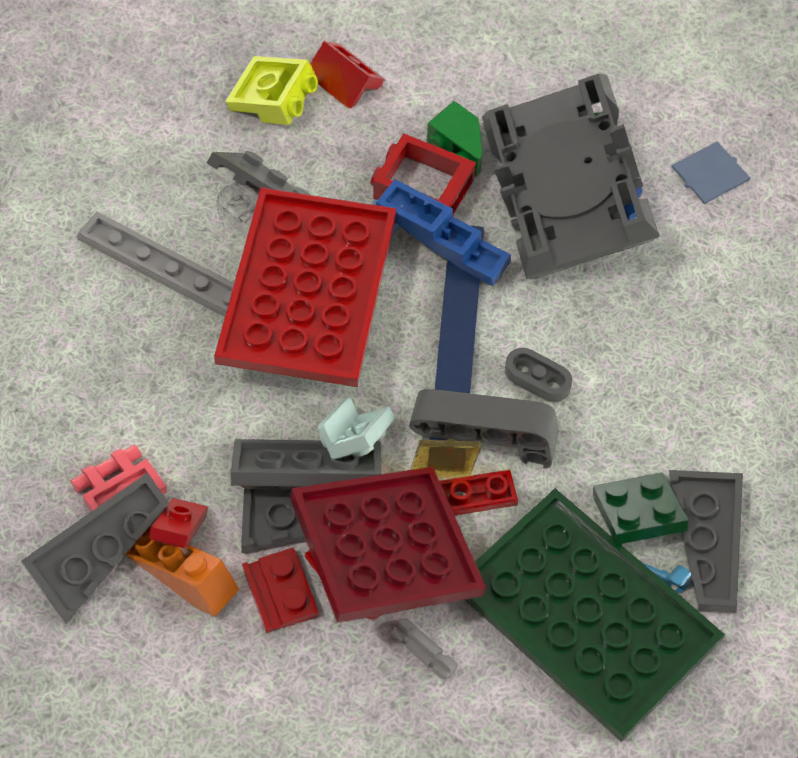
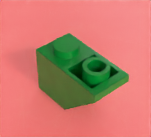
[426,101,482,177]

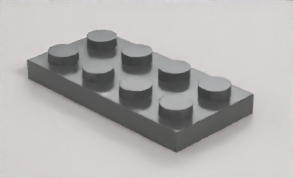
[231,439,382,490]

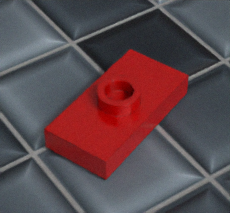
[149,498,208,548]

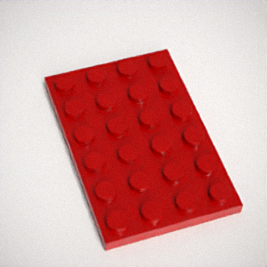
[214,187,396,387]

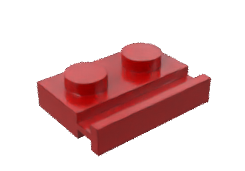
[242,547,319,634]

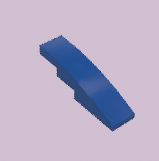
[376,179,511,286]

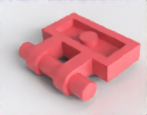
[70,444,167,512]

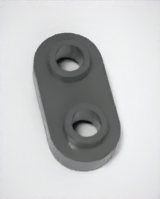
[505,348,572,402]

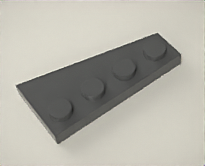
[669,470,743,613]
[21,473,169,624]
[241,486,305,553]

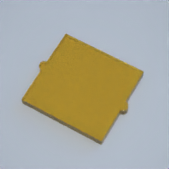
[410,439,481,478]

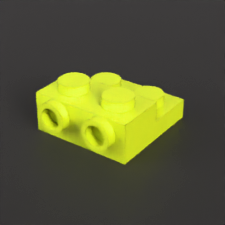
[225,56,318,125]

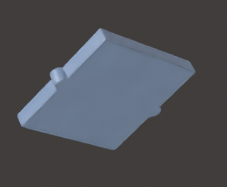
[671,141,751,204]

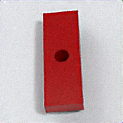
[440,470,518,516]

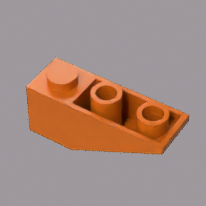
[125,527,240,617]

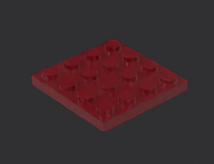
[290,466,486,623]

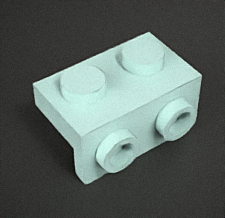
[318,397,395,460]

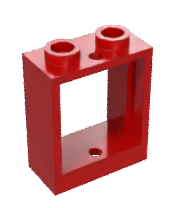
[370,133,476,215]

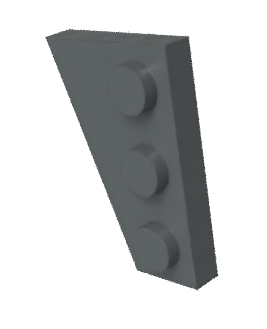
[207,151,311,195]

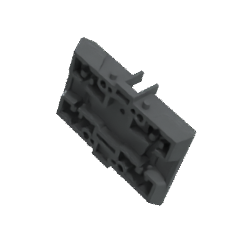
[482,73,660,279]

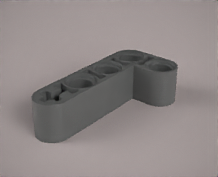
[409,389,559,469]

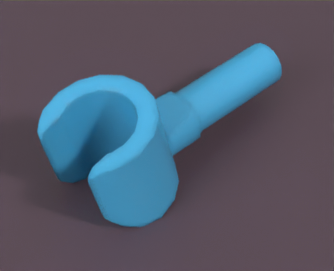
[642,562,692,594]

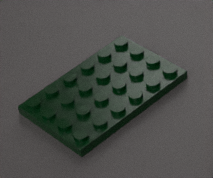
[465,488,725,742]

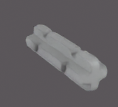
[391,618,458,680]

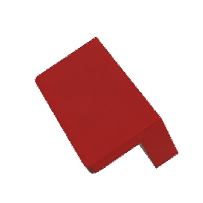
[310,41,385,108]

